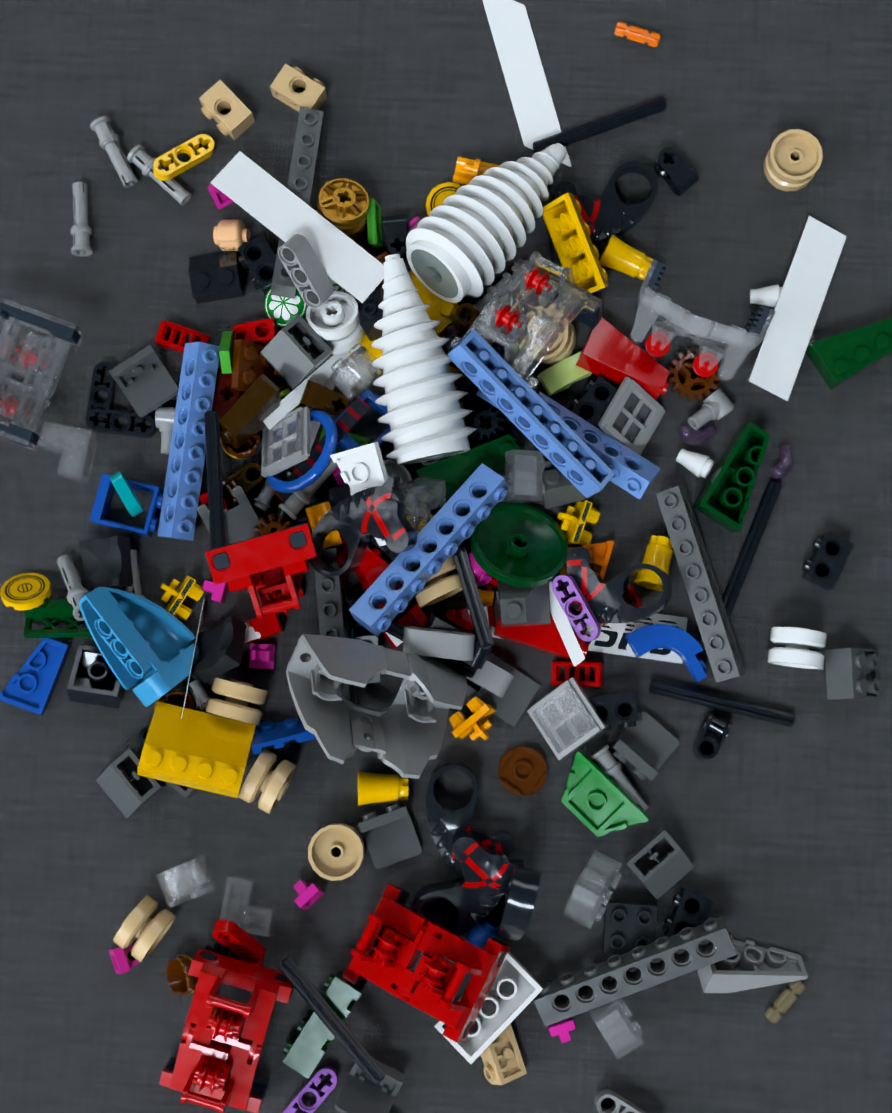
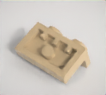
[480,1024,527,1085]

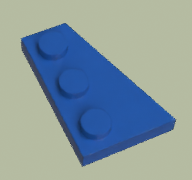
[0,638,70,715]
[252,718,316,755]

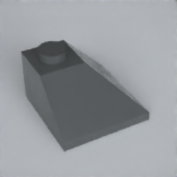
[498,581,551,627]

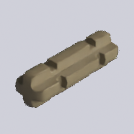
[765,981,805,1024]

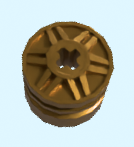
[316,178,369,241]

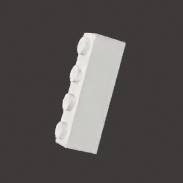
[434,951,543,1064]

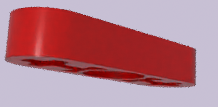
[212,920,266,965]

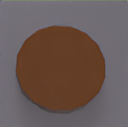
[498,746,547,796]

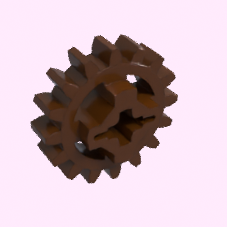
[667,349,721,402]

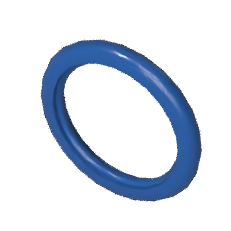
[266,409,338,493]

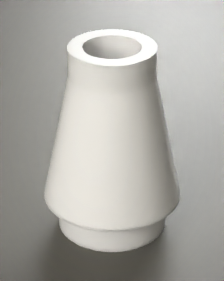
[750,284,783,308]
[676,448,714,478]

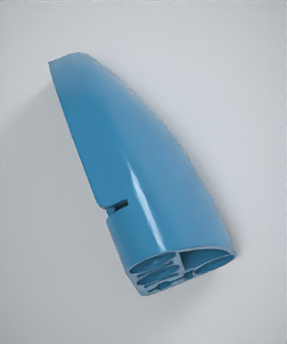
[79,587,199,707]

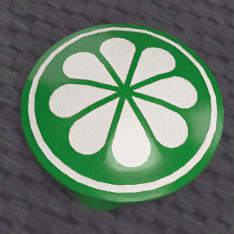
[264,287,308,328]

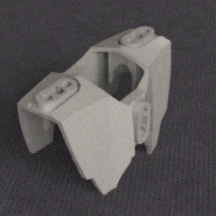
[286,634,467,779]

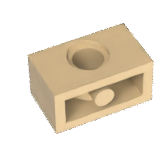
[270,64,327,112]
[199,80,255,140]

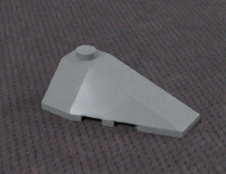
[697,935,808,993]

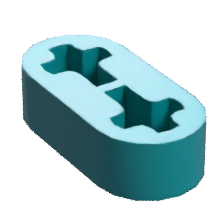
[109,471,144,517]

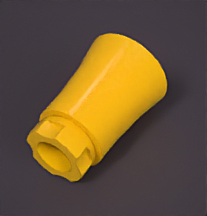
[599,234,653,280]
[634,535,673,591]
[357,771,409,806]

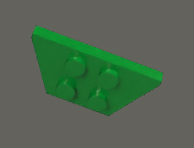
[561,749,650,837]

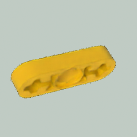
[153,134,215,181]

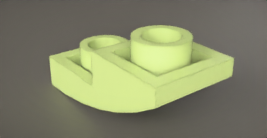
[537,351,592,396]

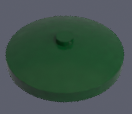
[470,502,568,588]

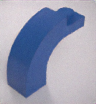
[625,624,707,683]

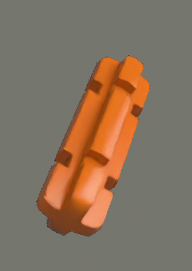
[615,21,661,47]

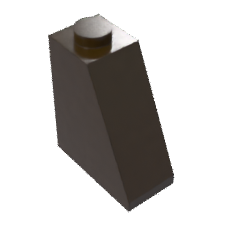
[219,374,280,449]

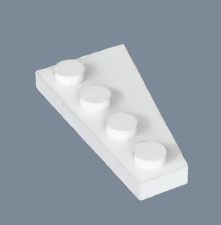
[330,442,388,546]

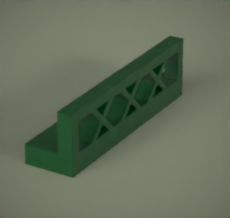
[23,599,92,638]

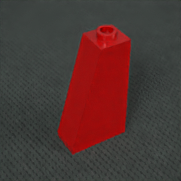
[576,316,670,400]
[493,613,589,660]

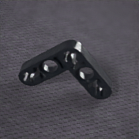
[86,362,157,438]

